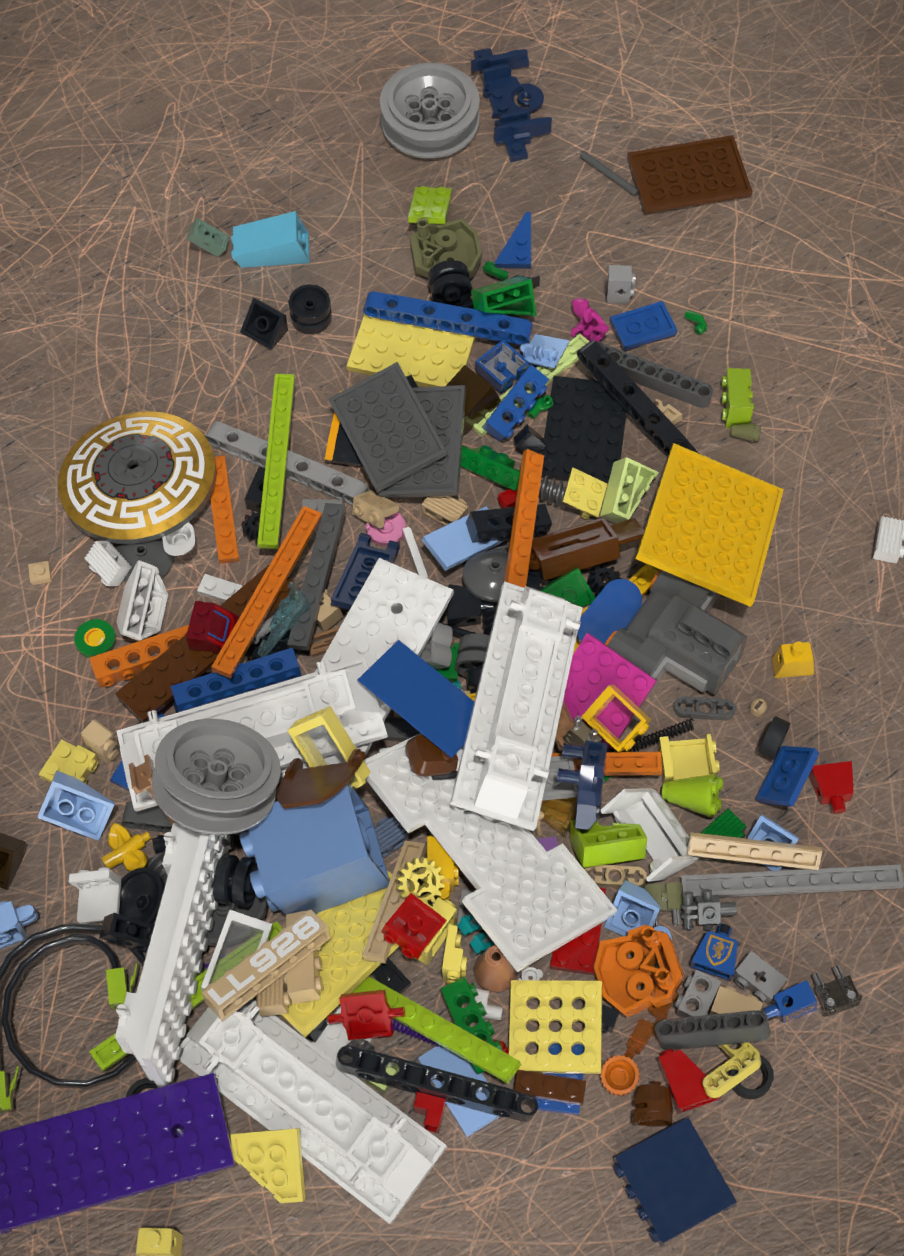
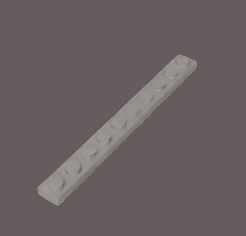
[681,865,904,899]

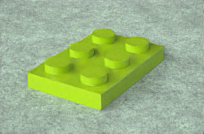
[408,186,452,224]

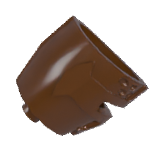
[633,1081,673,1127]

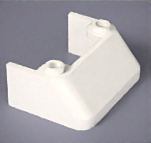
[600,788,700,882]

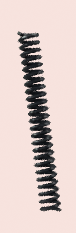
[607,718,694,752]

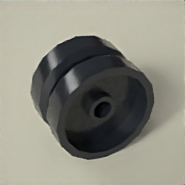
[428,260,473,305]
[288,284,332,334]
[213,854,259,907]

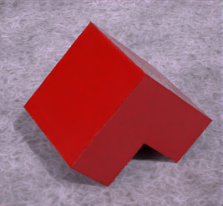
[414,1092,446,1134]

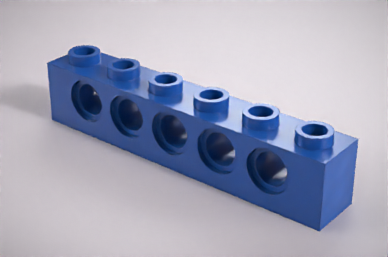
[171,648,302,712]

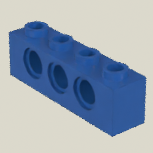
[482,365,549,442]

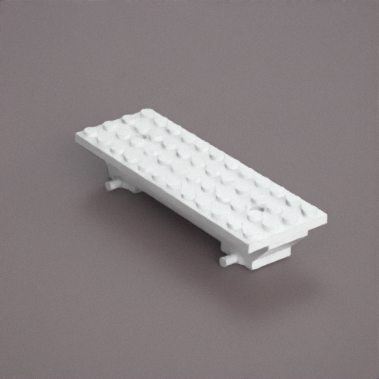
[278,558,454,784]
[450,581,583,831]
[117,658,388,812]
[115,823,234,1088]
[178,999,447,1225]

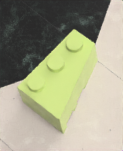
[600,457,659,524]

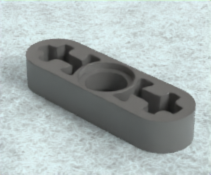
[674,696,736,721]

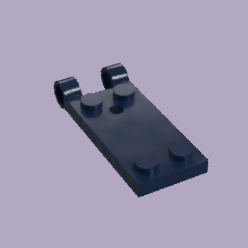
[331,533,400,610]

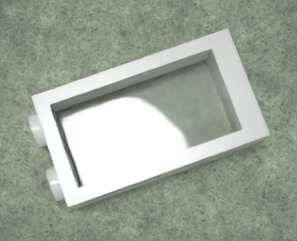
[201,910,273,991]

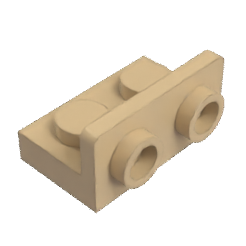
[352,490,399,529]

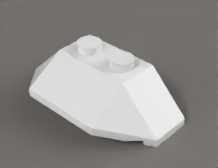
[116,560,168,641]

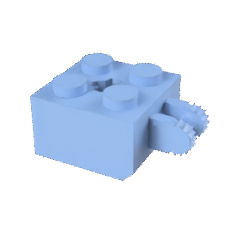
[0,901,38,949]

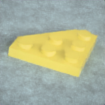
[231,1128,306,1203]

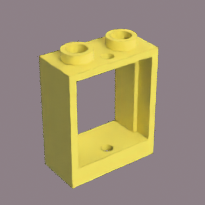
[414,898,457,966]

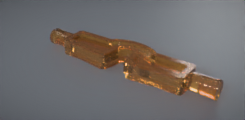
[624,980,683,1060]

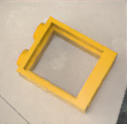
[581,685,652,752]

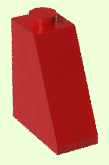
[657,1049,722,1114]

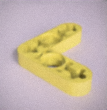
[703,1042,761,1098]

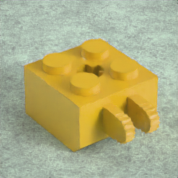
[427,836,459,901]

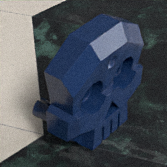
[557,740,607,830]

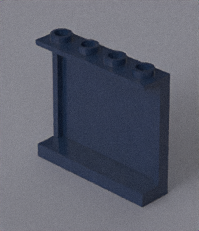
[612,1117,737,1247]

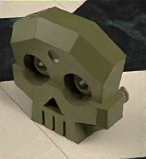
[410,218,482,278]

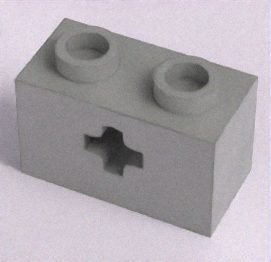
[607,265,635,304]
[733,951,788,1006]

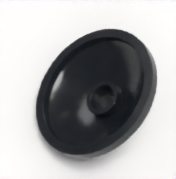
[119,868,165,924]

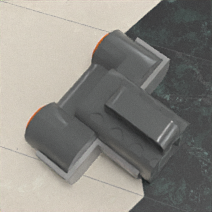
[605,569,747,700]

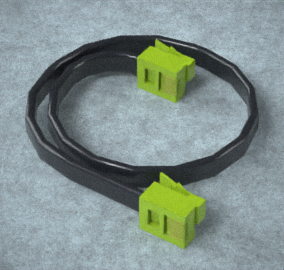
[0,923,146,1113]

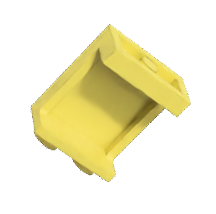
[658,734,720,784]

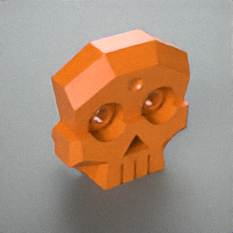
[594,925,685,1017]

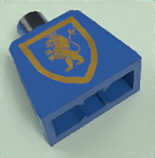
[690,924,738,982]
[763,980,817,1023]

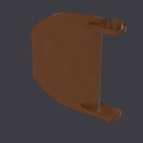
[276,749,366,809]

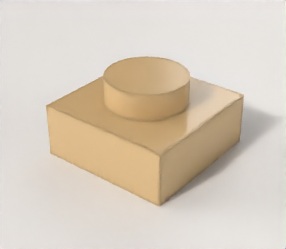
[28,561,52,585]

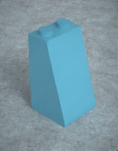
[231,211,310,268]

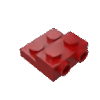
[381,893,447,960]

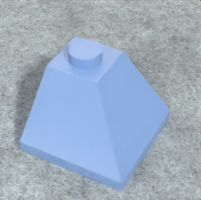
[604,880,661,936]

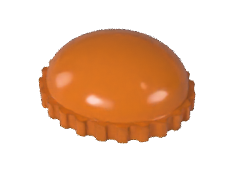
[600,1055,640,1096]

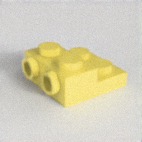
[38,739,99,784]
[442,925,467,985]

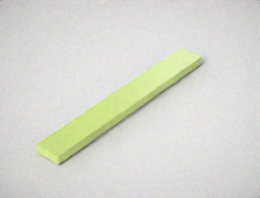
[472,334,590,437]

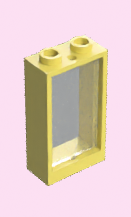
[287,706,371,788]

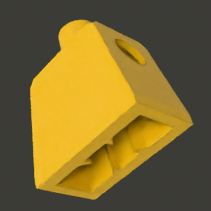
[771,641,814,678]

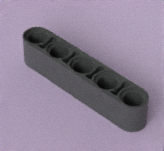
[655,1010,771,1050]

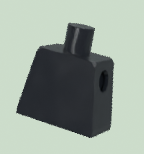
[448,584,493,628]

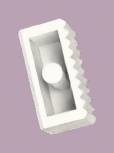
[872,516,904,564]
[85,541,132,586]

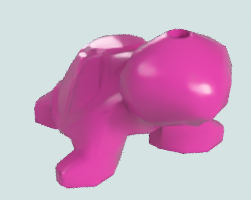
[571,298,609,342]

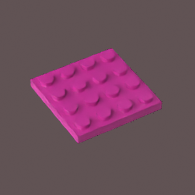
[564,633,658,750]

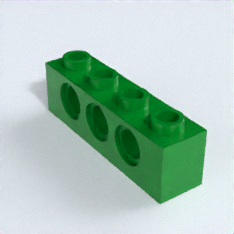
[440,977,503,1074]

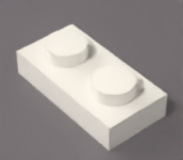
[197,574,243,603]

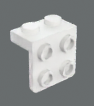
[69,867,121,924]

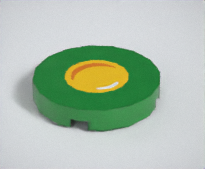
[74,619,116,658]

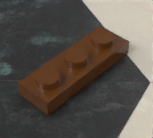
[514,1070,586,1106]

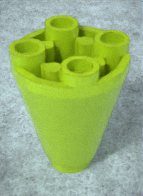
[662,774,723,817]

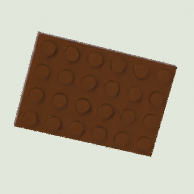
[627,135,752,214]

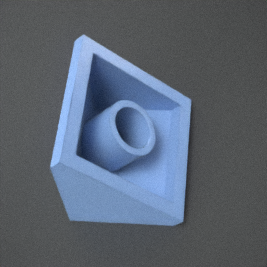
[747,815,799,871]

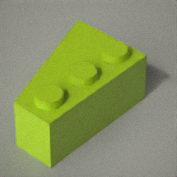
[721,368,754,428]
[569,820,647,868]

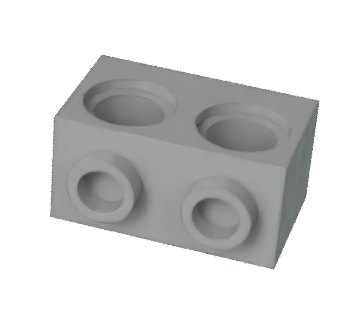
[675,970,722,1018]

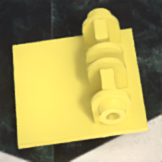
[562,468,607,519]

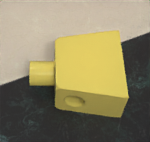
[136,1228,183,1256]

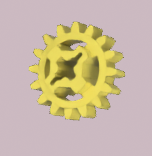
[395,857,445,905]

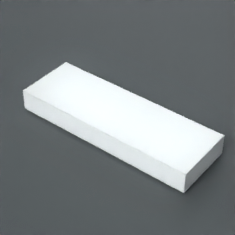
[402,527,428,579]

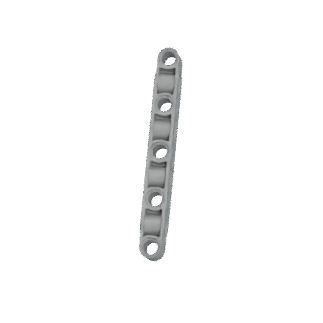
[205,421,368,505]

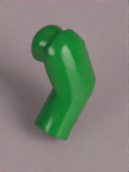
[483,261,509,280]
[685,310,707,335]
[527,395,553,419]

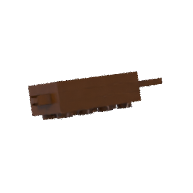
[529,518,644,581]

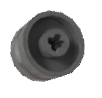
[455,634,490,678]

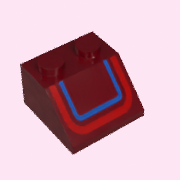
[186,601,239,653]

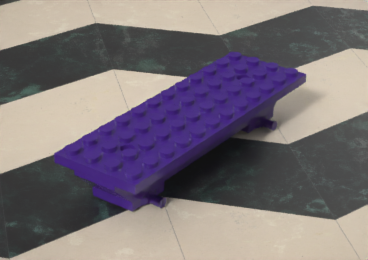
[0,1073,235,1234]

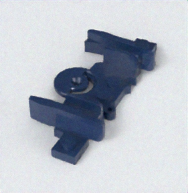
[471,48,552,162]

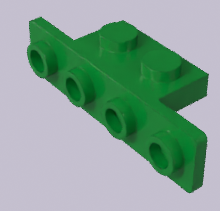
[461,445,520,490]

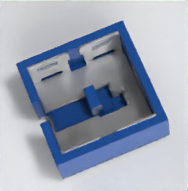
[475,340,530,394]

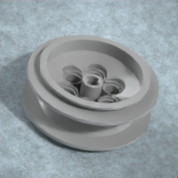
[380,63,480,158]
[152,719,281,835]

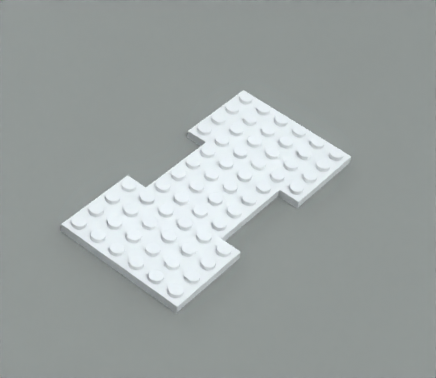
[364,733,618,972]

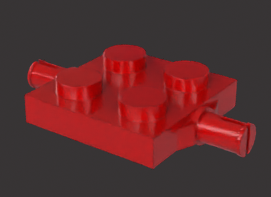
[328,990,405,1040]

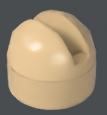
[750,698,767,717]

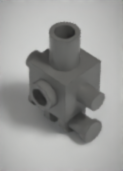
[681,889,737,930]

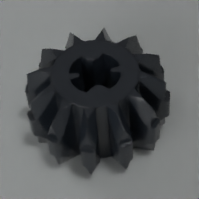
[241,509,261,543]
[587,564,621,597]

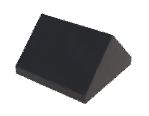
[240,298,288,349]

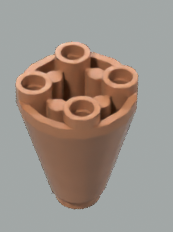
[474,946,518,992]

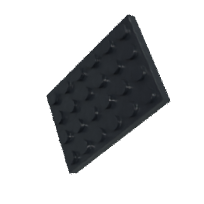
[541,376,629,486]

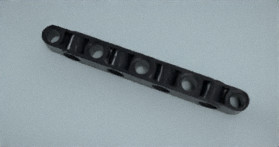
[577,340,700,457]
[335,1046,538,1122]

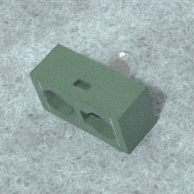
[186,218,229,257]

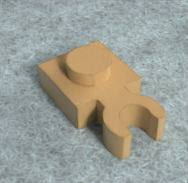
[655,399,682,425]

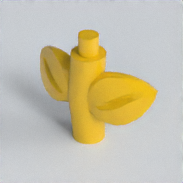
[101,822,151,871]

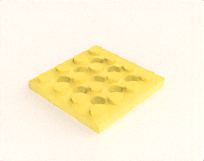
[509,980,602,1074]

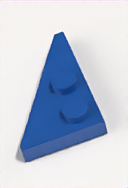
[495,212,531,269]

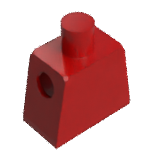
[809,761,854,814]

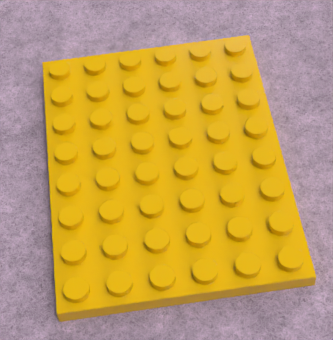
[635,443,784,607]

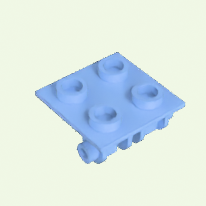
[520,334,570,368]

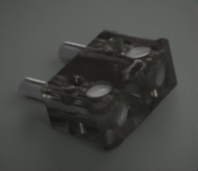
[812,965,862,1017]

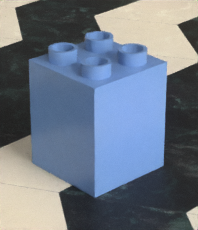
[240,782,390,915]

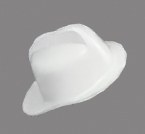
[162,522,196,556]

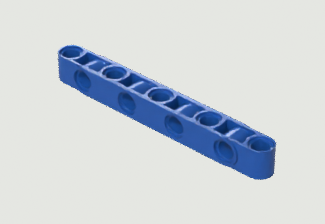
[363,292,533,345]

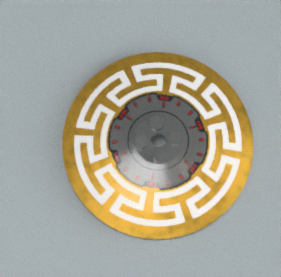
[58,411,216,544]

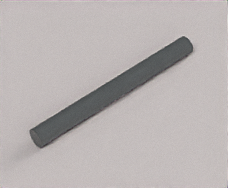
[580,151,638,196]

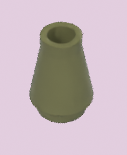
[731,423,761,442]

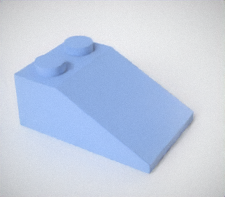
[37,770,115,841]

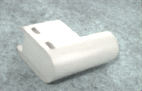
[469,988,503,1021]

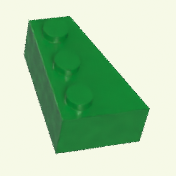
[471,276,537,316]

